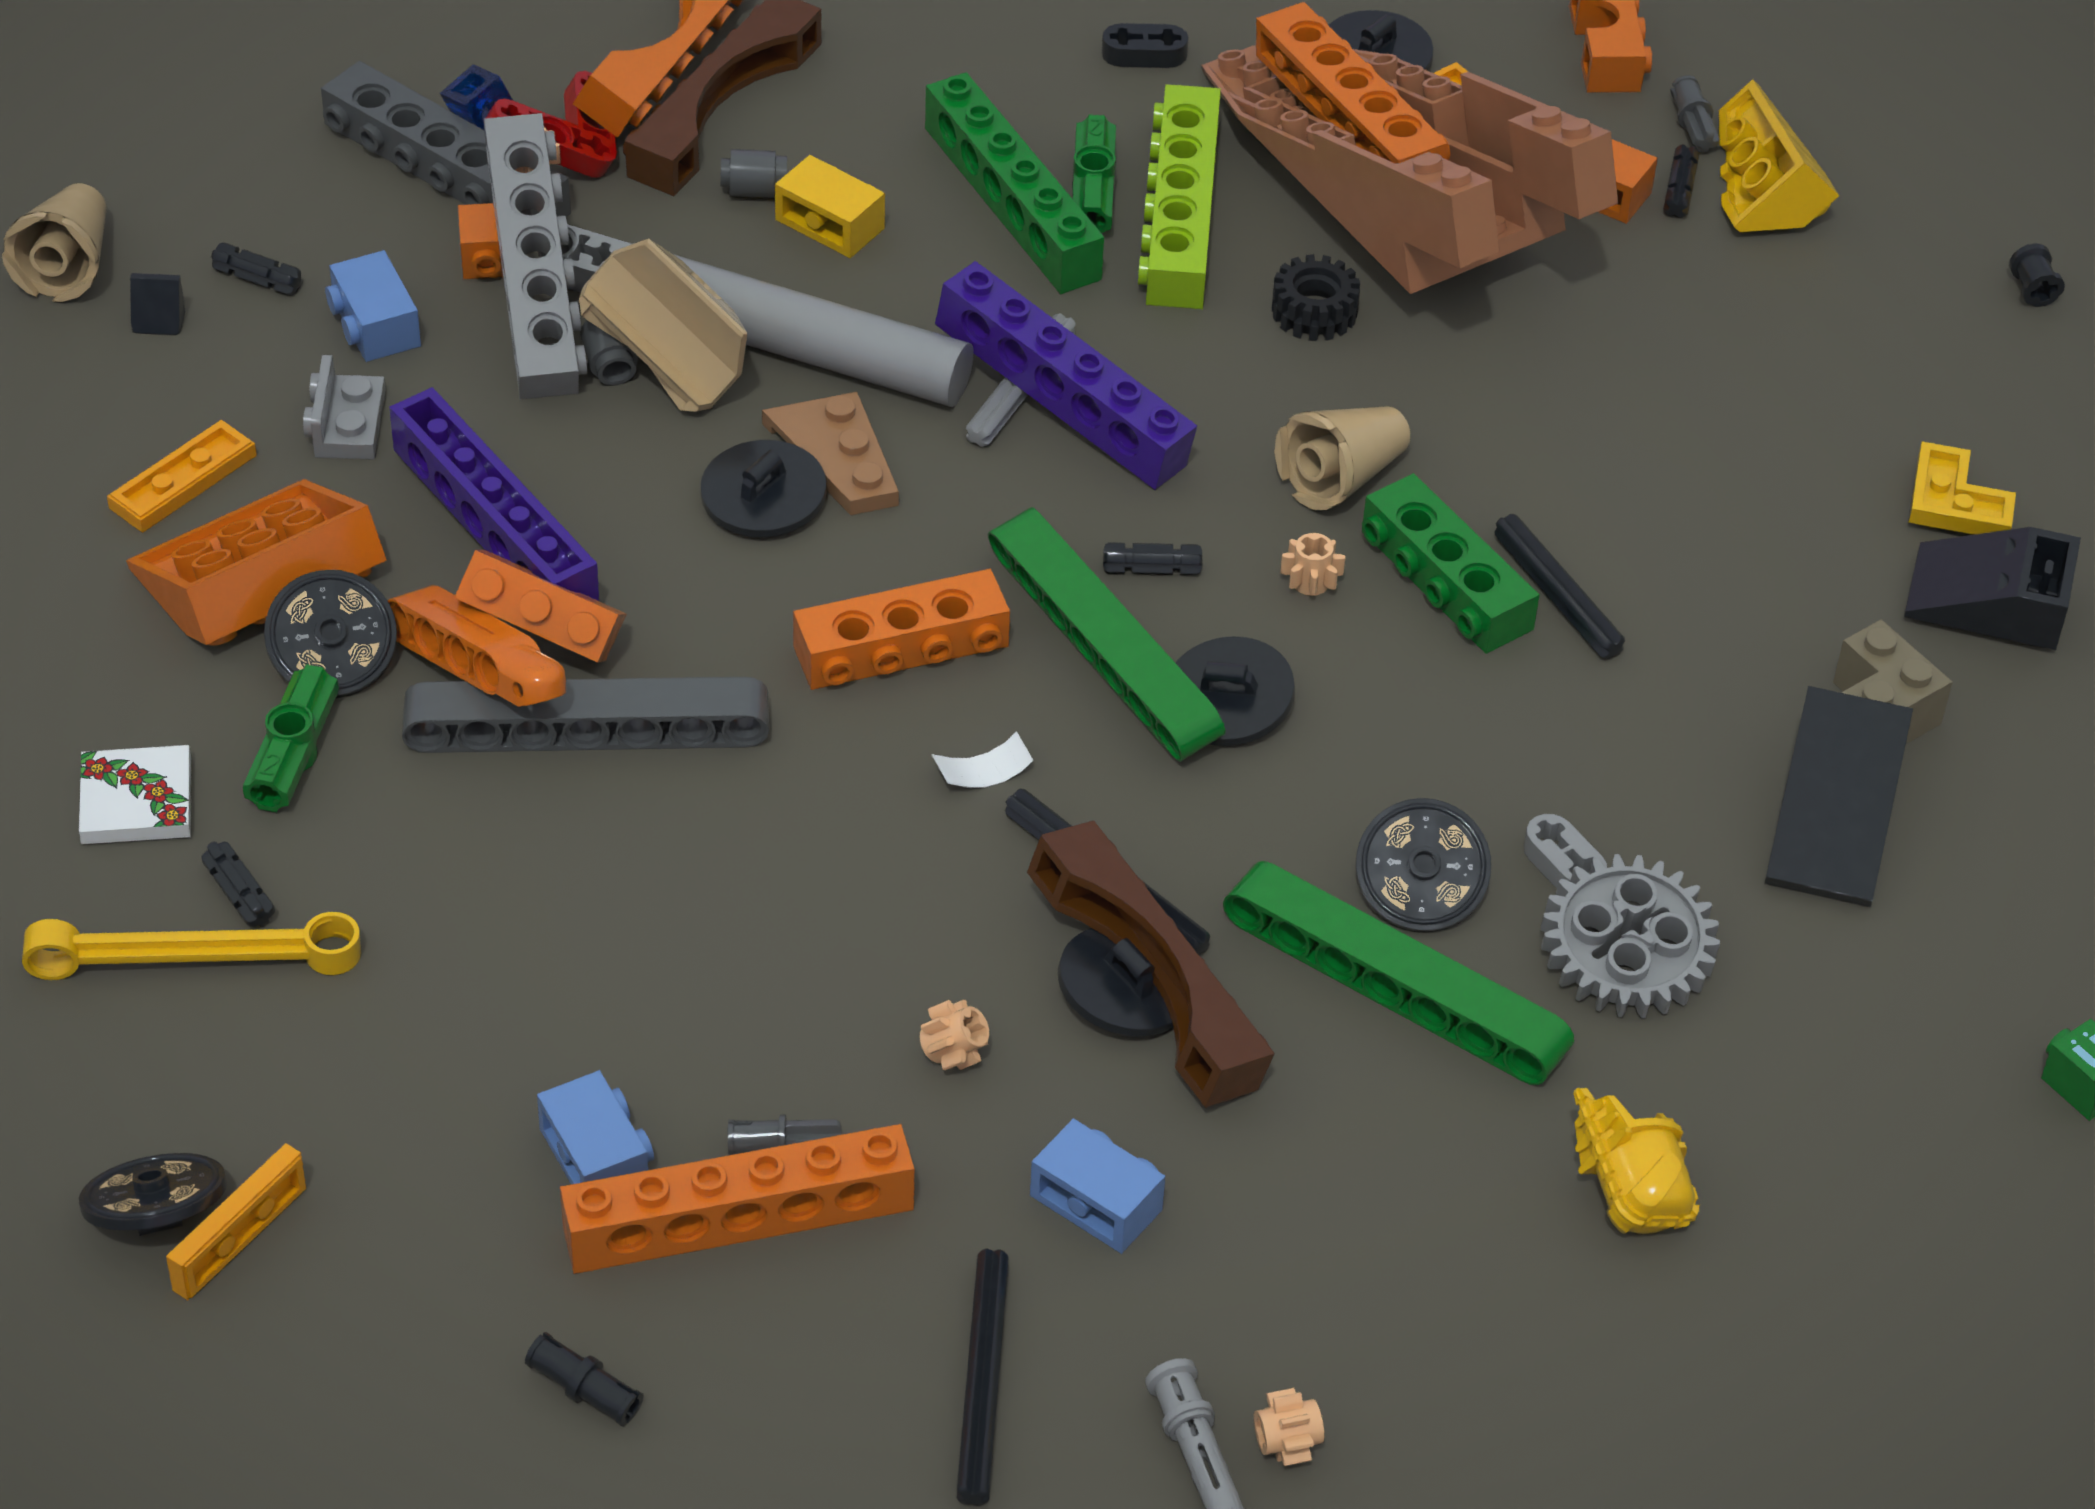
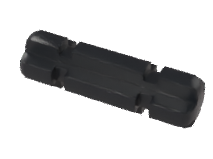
[1663,144,1700,218]
[211,242,302,295]
[1103,542,1202,575]
[201,841,275,927]

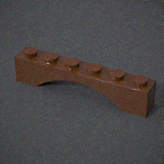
[623,0,821,197]
[1027,820,1275,1108]

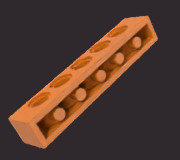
[1256,2,1451,163]
[560,1124,915,1274]

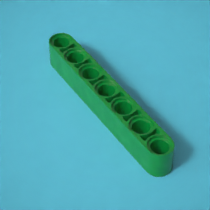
[988,507,1226,762]
[1223,861,1574,1085]

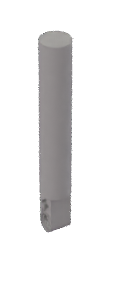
[538,224,974,407]

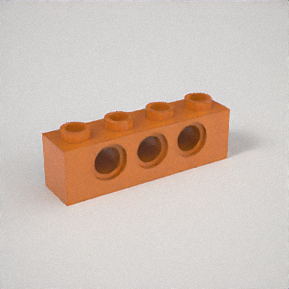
[793,568,1010,690]

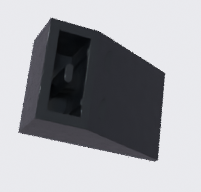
[1904,527,2081,650]

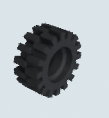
[1271,254,1360,341]

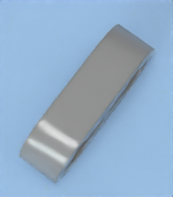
[1524,814,1607,888]

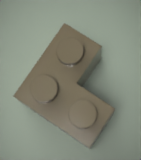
[1833,619,1953,744]

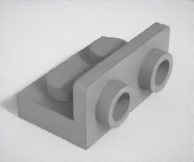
[303,355,386,460]

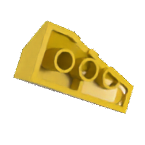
[1719,79,1839,232]

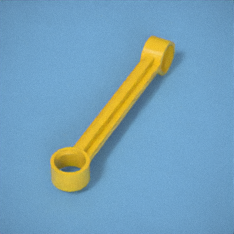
[22,912,361,980]

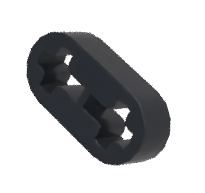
[1102,23,1189,68]

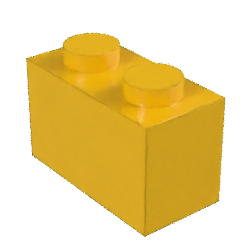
[775,155,885,258]

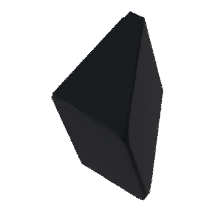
[130,273,185,335]

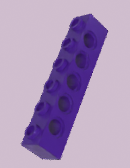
[935,261,1197,490]
[389,387,599,601]

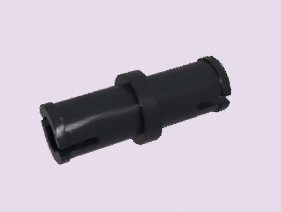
[525,1332,644,1426]

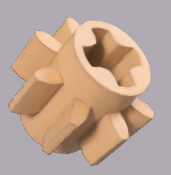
[1280,533,1345,596]
[920,999,989,1071]
[1254,1388,1324,1466]

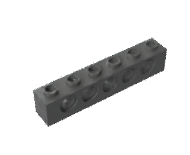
[321,60,571,217]

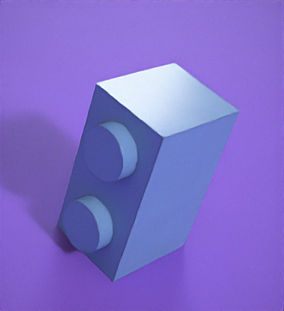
[325,250,421,362]
[537,1070,654,1184]
[1030,1118,1165,1254]

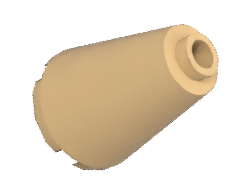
[2,183,107,302]
[1274,406,1410,510]

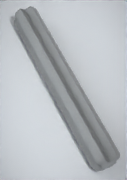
[966,313,1076,447]

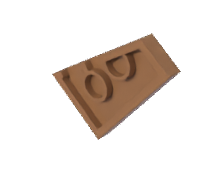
[762,392,899,515]

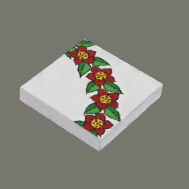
[79,745,191,845]

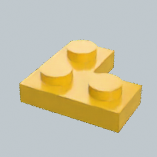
[1908,441,2016,535]

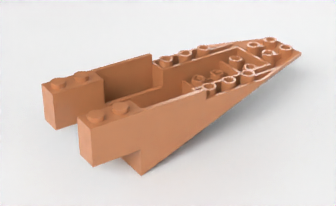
[1201,44,1618,294]

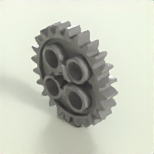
[1540,854,1720,1018]

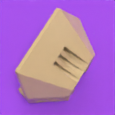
[579,238,747,412]

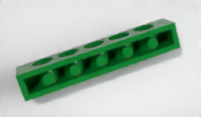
[925,72,1104,295]

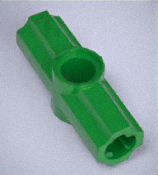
[1072,115,1116,234]
[243,664,339,813]

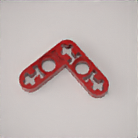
[486,71,617,178]

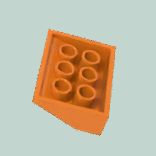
[126,479,387,646]

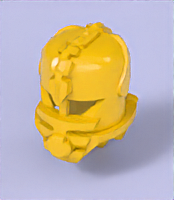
[1574,1088,1700,1234]

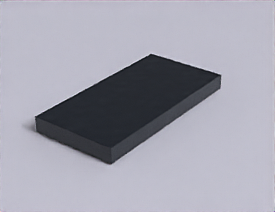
[1764,686,1913,907]

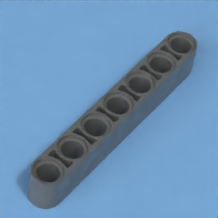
[402,676,769,753]

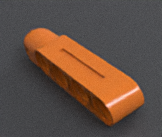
[387,585,566,707]

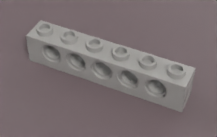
[484,113,587,399]

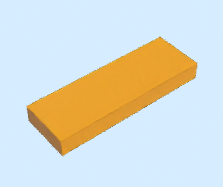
[107,419,257,533]
[166,1143,306,1301]

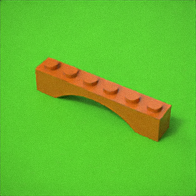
[573,0,744,138]

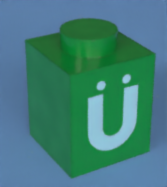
[2041,1019,2095,1121]

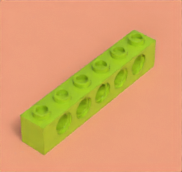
[1138,84,1221,309]

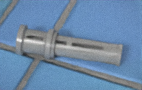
[1145,1358,1245,1509]

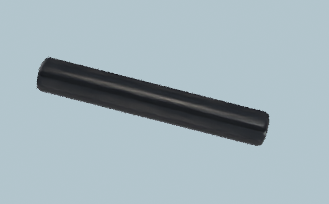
[1494,514,1625,659]

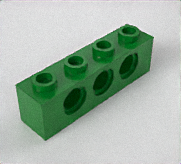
[1362,473,1540,654]

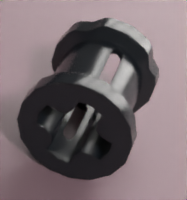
[2009,243,2065,307]

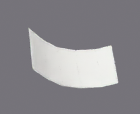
[931,731,1034,788]

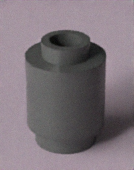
[720,149,787,198]
[580,320,638,385]

